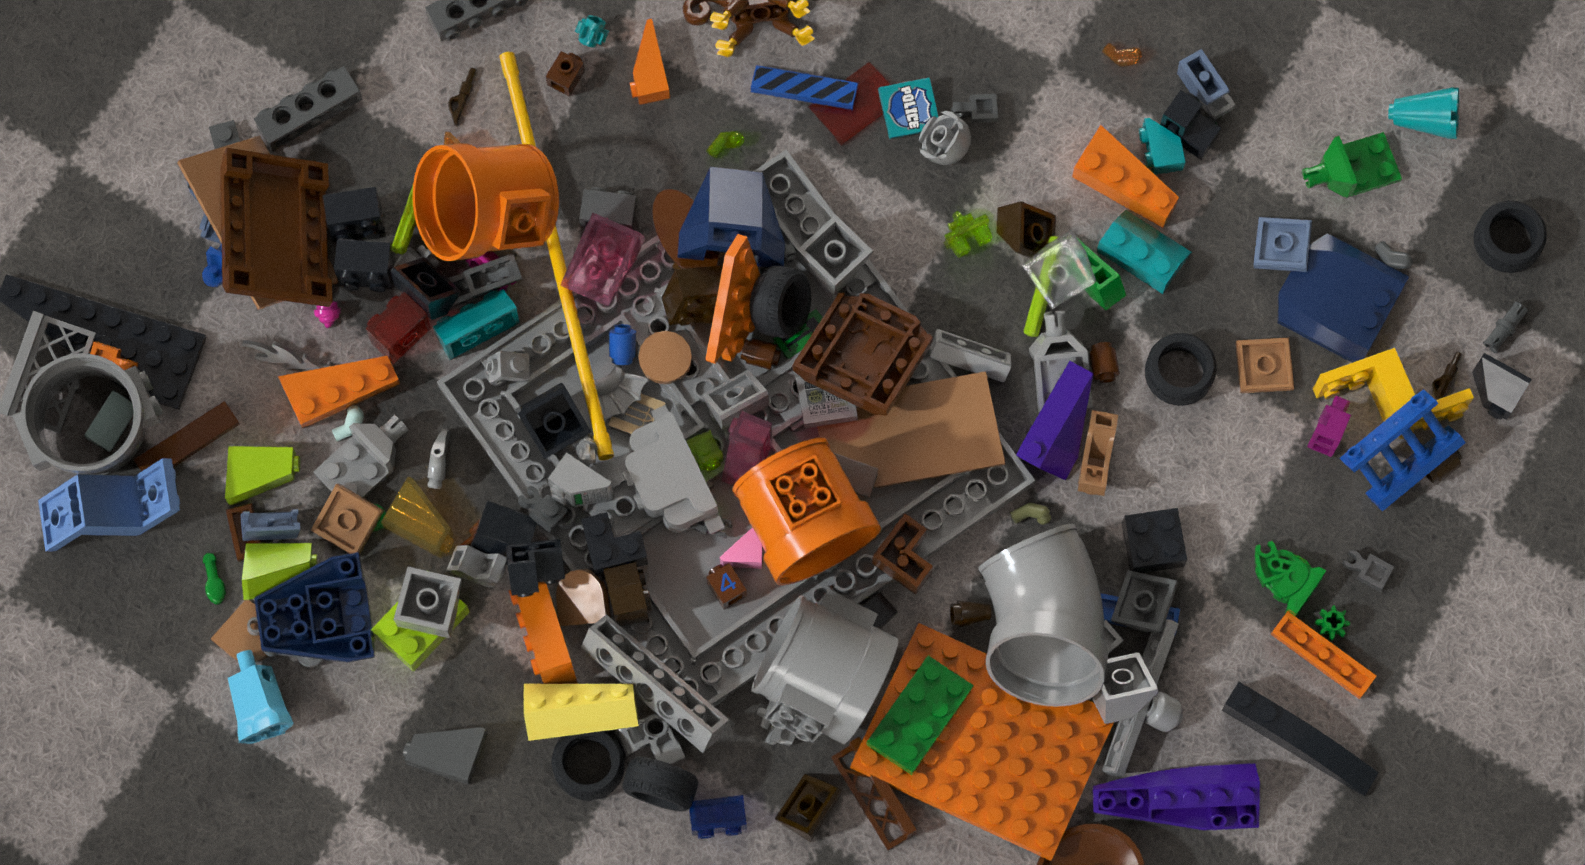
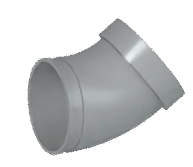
[978,524,1108,707]

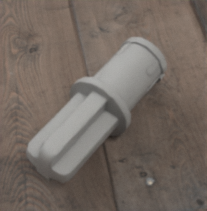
[576,433,598,468]

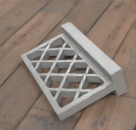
[0,311,96,434]

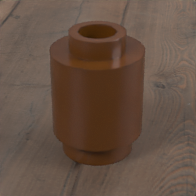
[740,338,781,370]
[1089,342,1120,383]

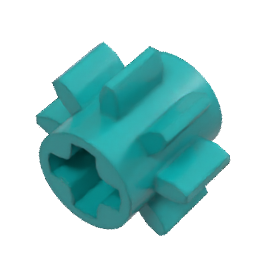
[575,15,609,48]

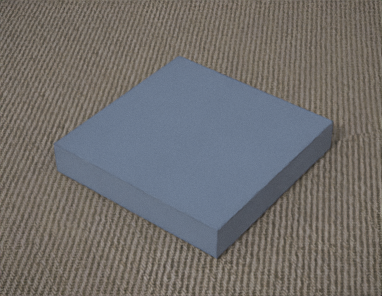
[1254,217,1312,272]

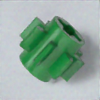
[1315,605,1350,641]

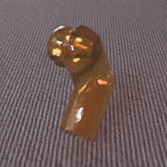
[1102,42,1142,67]

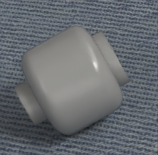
[1144,692,1183,732]

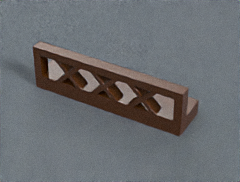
[831,737,917,851]

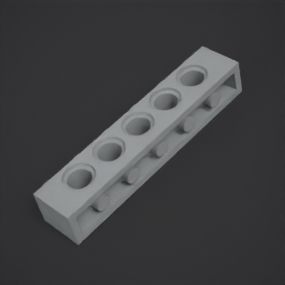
[581,614,729,753]

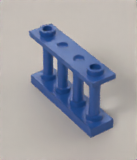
[1340,389,1466,511]

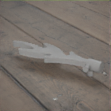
[242,340,332,370]

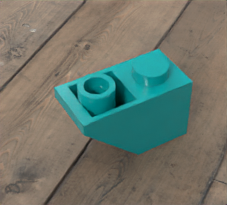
[1139,118,1186,175]

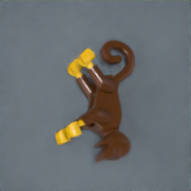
[683,0,818,57]

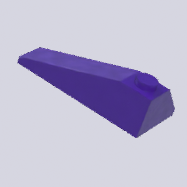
[1016,361,1094,480]

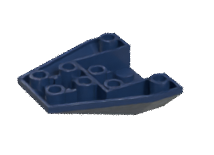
[677,167,785,268]
[254,552,375,663]

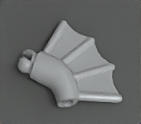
[594,366,650,422]

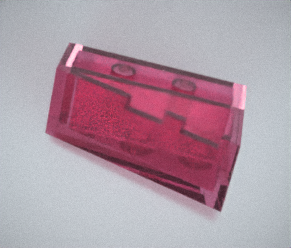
[721,411,772,486]

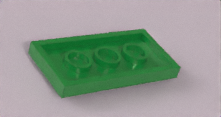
[866,655,974,775]

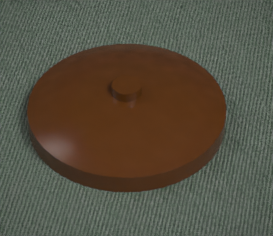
[1037,824,1145,865]

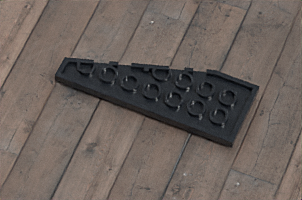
[0,274,207,410]

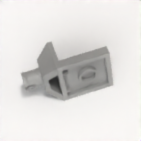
[1029,311,1093,413]
[313,415,408,498]

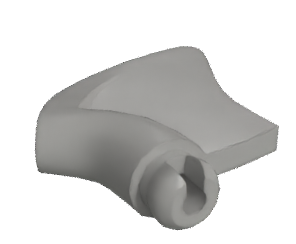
[427,429,451,489]

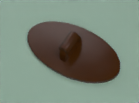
[653,189,719,269]

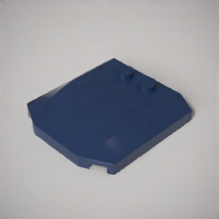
[1277,233,1409,363]

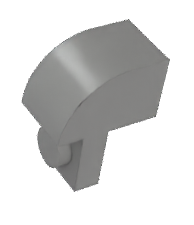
[446,545,507,588]

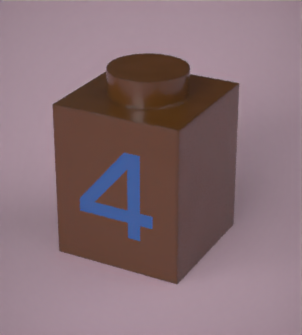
[706,563,747,610]

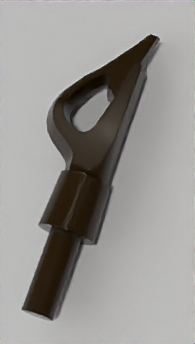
[448,67,476,126]
[1432,352,1462,400]

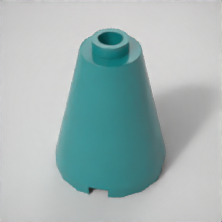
[1388,87,1459,139]

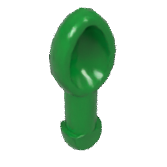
[203,553,226,605]

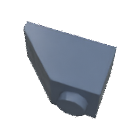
[1177,49,1230,105]

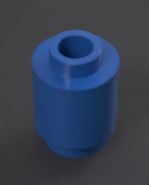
[609,324,636,365]

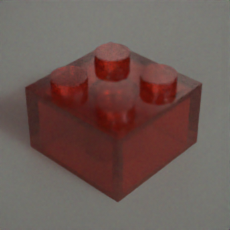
[366,292,431,365]

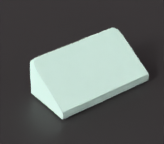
[85,391,134,452]

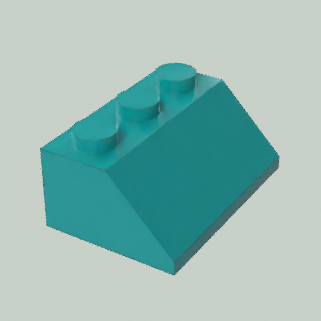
[1097,210,1192,294]
[433,290,520,360]

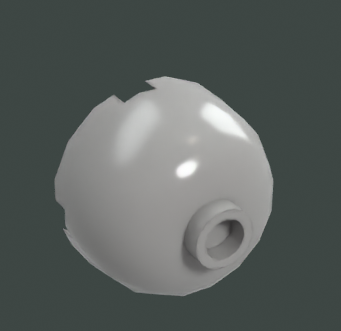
[919,111,972,165]

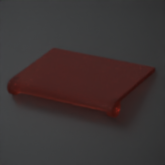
[808,62,890,146]

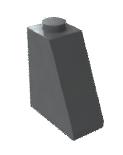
[403,727,488,785]

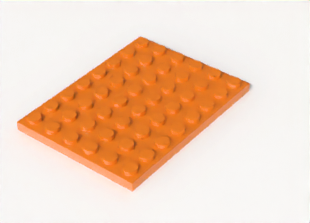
[850,623,1114,861]

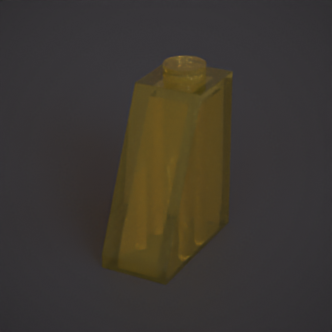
[381,476,454,558]

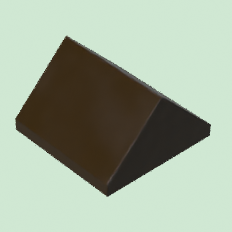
[775,774,841,842]

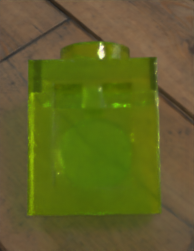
[686,430,724,472]

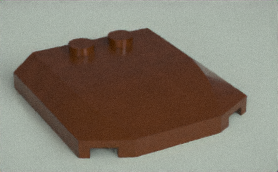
[792,293,933,416]

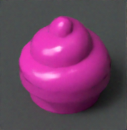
[314,301,341,328]

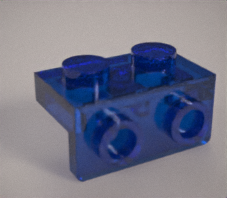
[689,795,747,839]

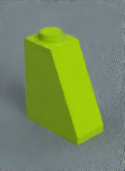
[225,446,300,505]
[242,543,318,600]

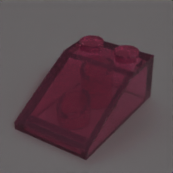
[560,213,645,307]

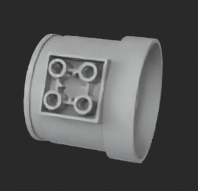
[12,353,163,475]
[752,589,898,744]

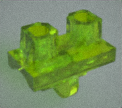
[943,211,992,258]

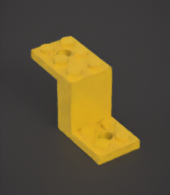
[1313,348,1474,439]

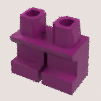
[1307,396,1351,457]

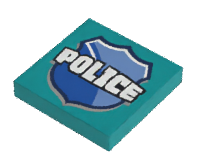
[878,77,938,140]

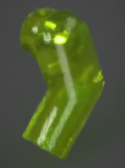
[706,131,745,159]

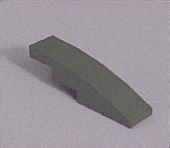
[423,253,522,318]

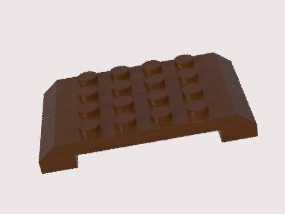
[220,148,333,307]

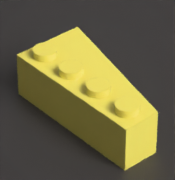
[524,684,638,741]

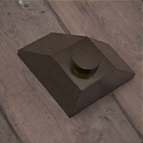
[997,201,1056,259]

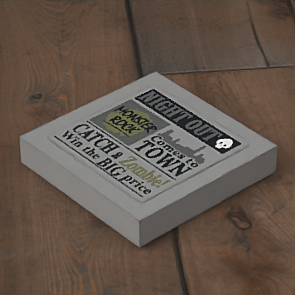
[796,377,858,428]

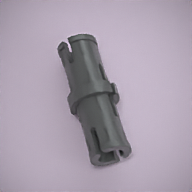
[1483,302,1528,353]

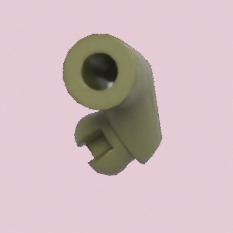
[1010,502,1051,525]

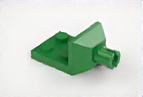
[1302,132,1402,198]

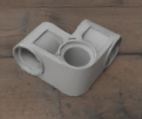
[614,714,685,764]

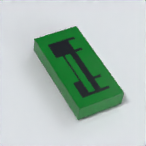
[773,309,823,359]

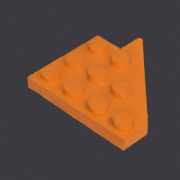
[705,234,760,364]

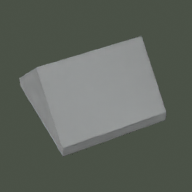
[702,370,769,431]

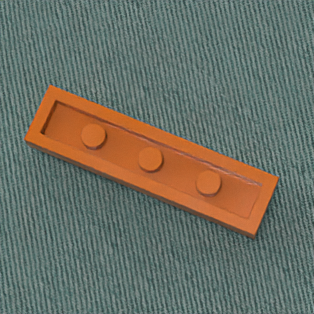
[1271,611,1377,699]

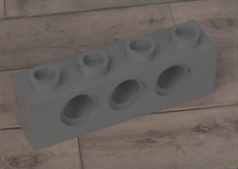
[425,0,530,42]
[253,66,363,152]

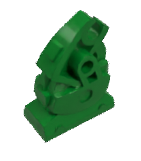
[1254,541,1326,617]

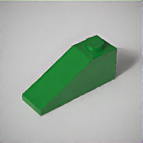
[1060,234,1127,310]

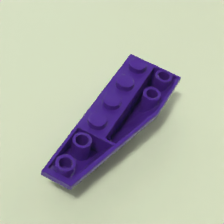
[1093,763,1260,830]

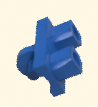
[202,244,222,287]

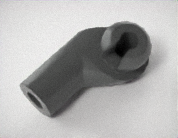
[1374,241,1413,269]

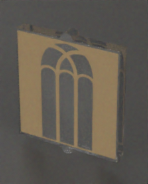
[607,393,667,436]

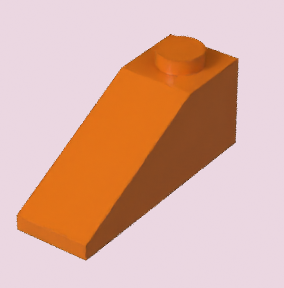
[629,19,670,105]

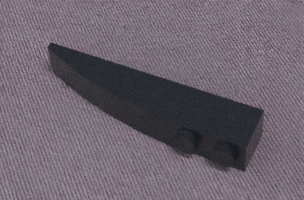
[1222,682,1379,797]

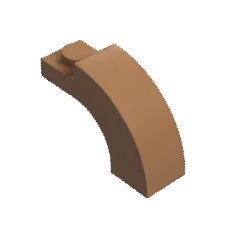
[1078,410,1118,496]

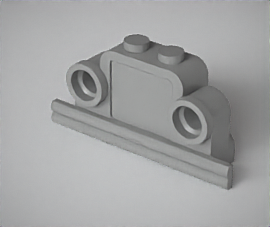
[622,405,725,535]

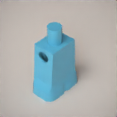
[228,650,293,744]

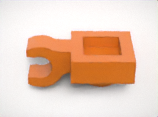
[90,341,139,370]

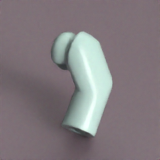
[331,405,364,441]

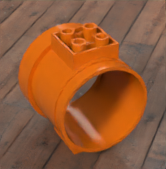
[413,143,559,261]
[732,438,881,586]

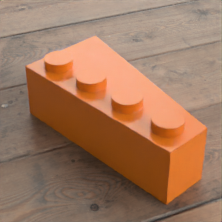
[1072,125,1179,228]
[278,356,400,429]
[508,582,578,684]

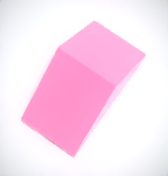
[719,528,763,569]

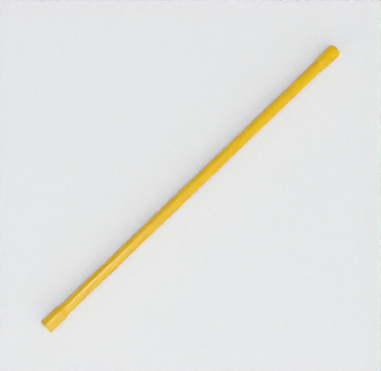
[499,52,614,461]

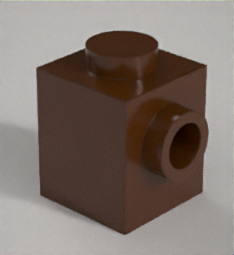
[546,51,585,97]

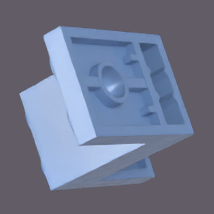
[38,458,180,552]

